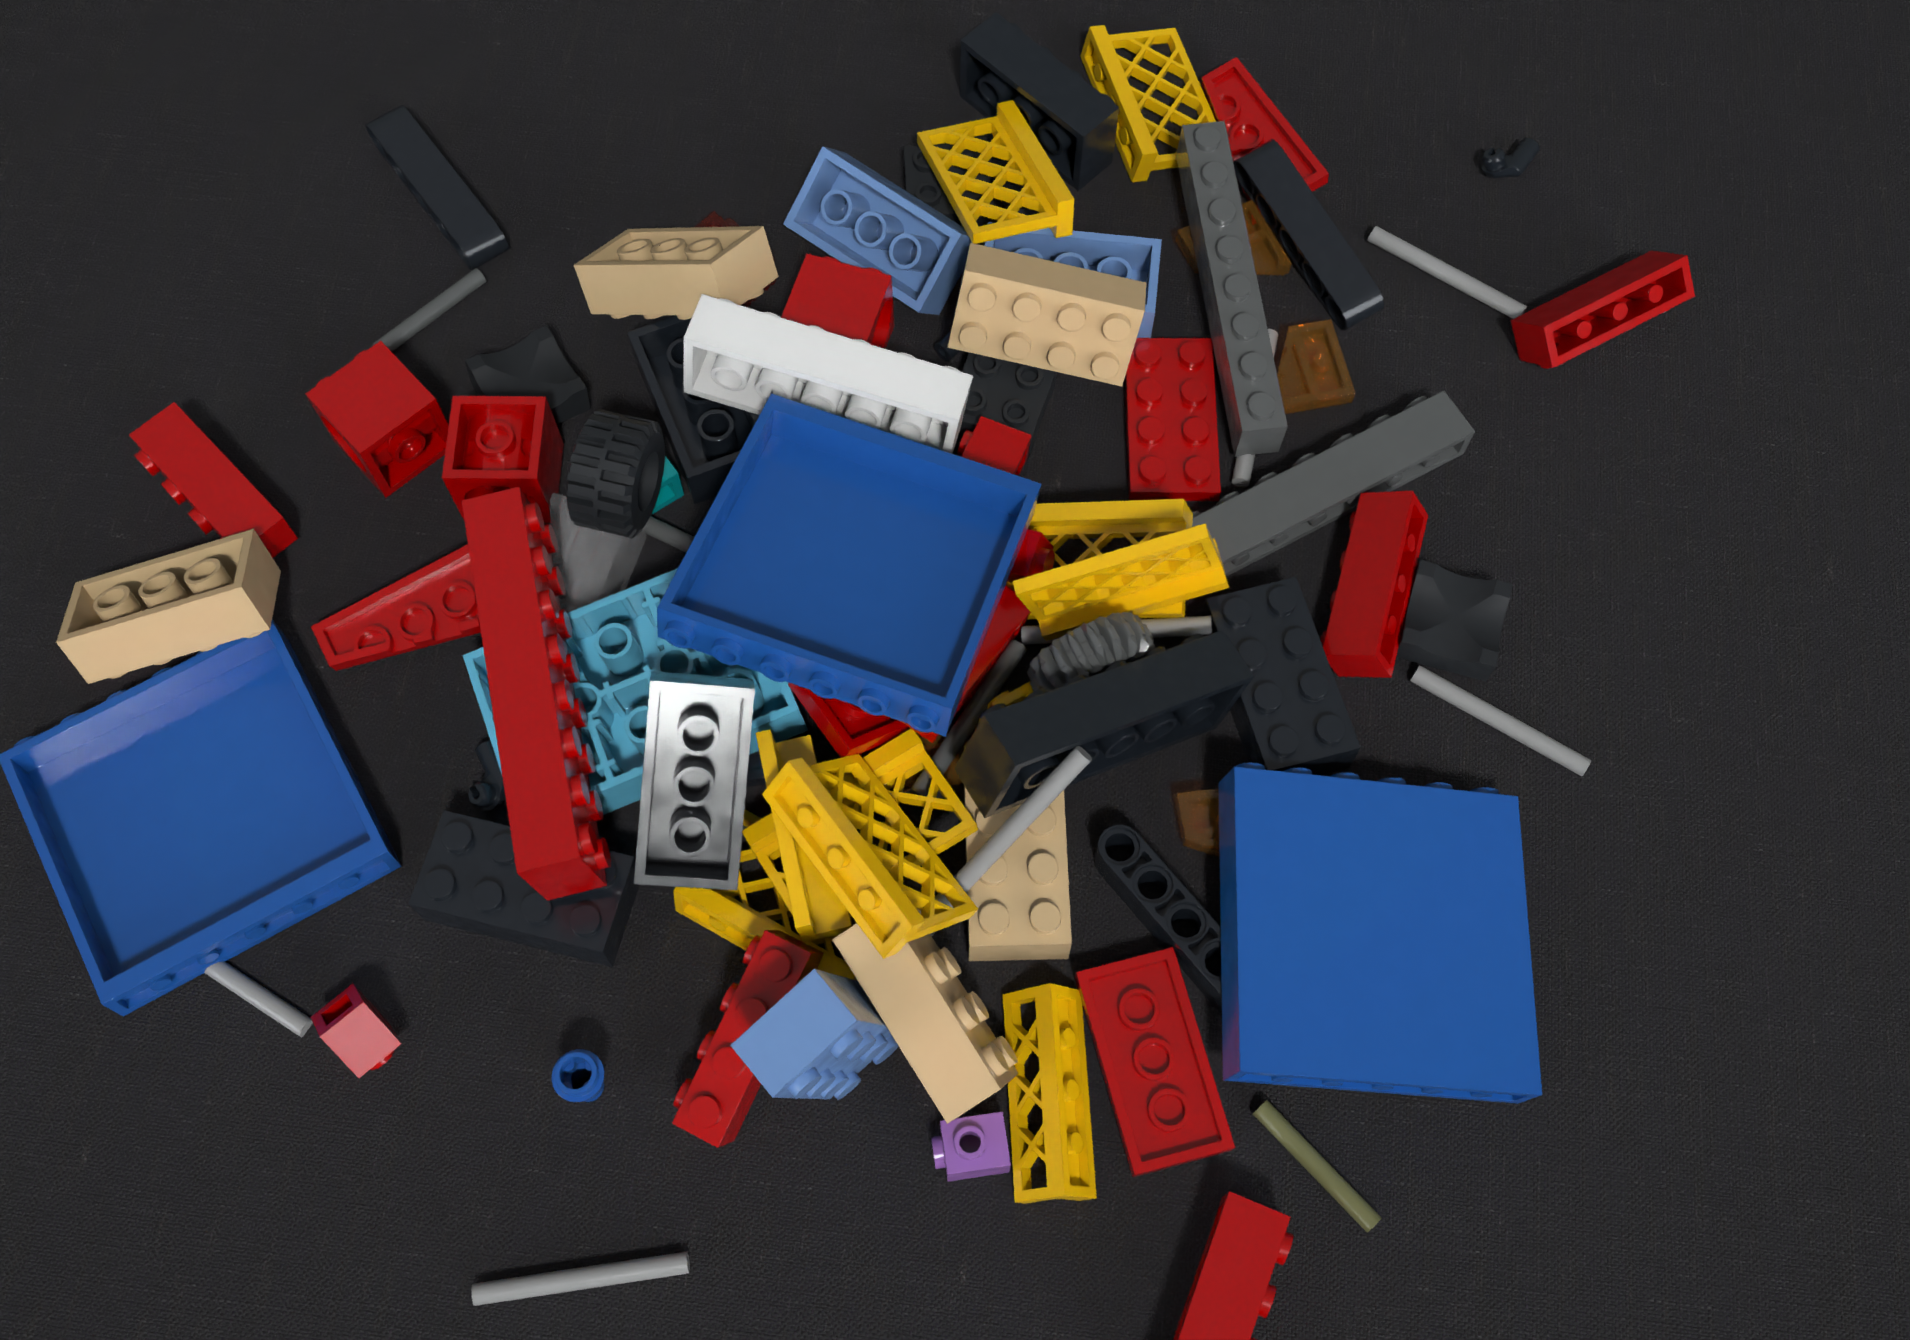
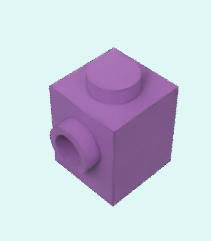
[931,1112,1011,1182]

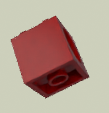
[781,254,894,349]
[305,340,449,498]
[442,396,564,523]

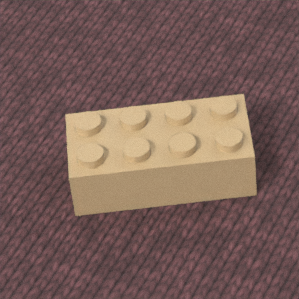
[574,226,779,320]
[948,243,1146,386]
[56,529,281,684]
[964,786,1072,961]
[832,908,1019,1124]

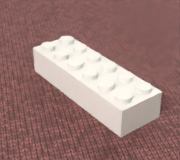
[684,294,973,454]

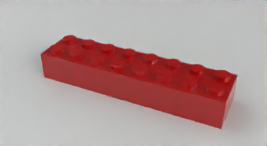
[461,487,611,901]

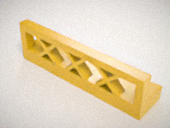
[755,729,853,943]
[1003,983,1097,1204]

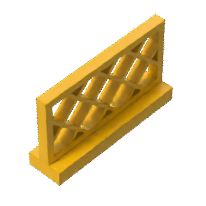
[1080,25,1216,183]
[917,100,1074,244]
[1006,499,1193,619]
[1013,523,1229,641]
[742,729,978,916]
[762,753,978,959]
[673,810,858,981]

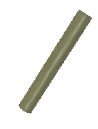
[1253,1100,1382,1233]

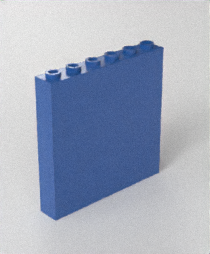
[657,393,1041,737]
[0,619,402,1017]
[1218,763,1542,1104]

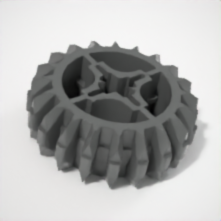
[1027,612,1156,692]

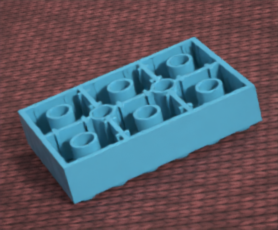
[462,568,808,815]

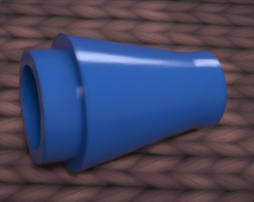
[552,1049,604,1102]

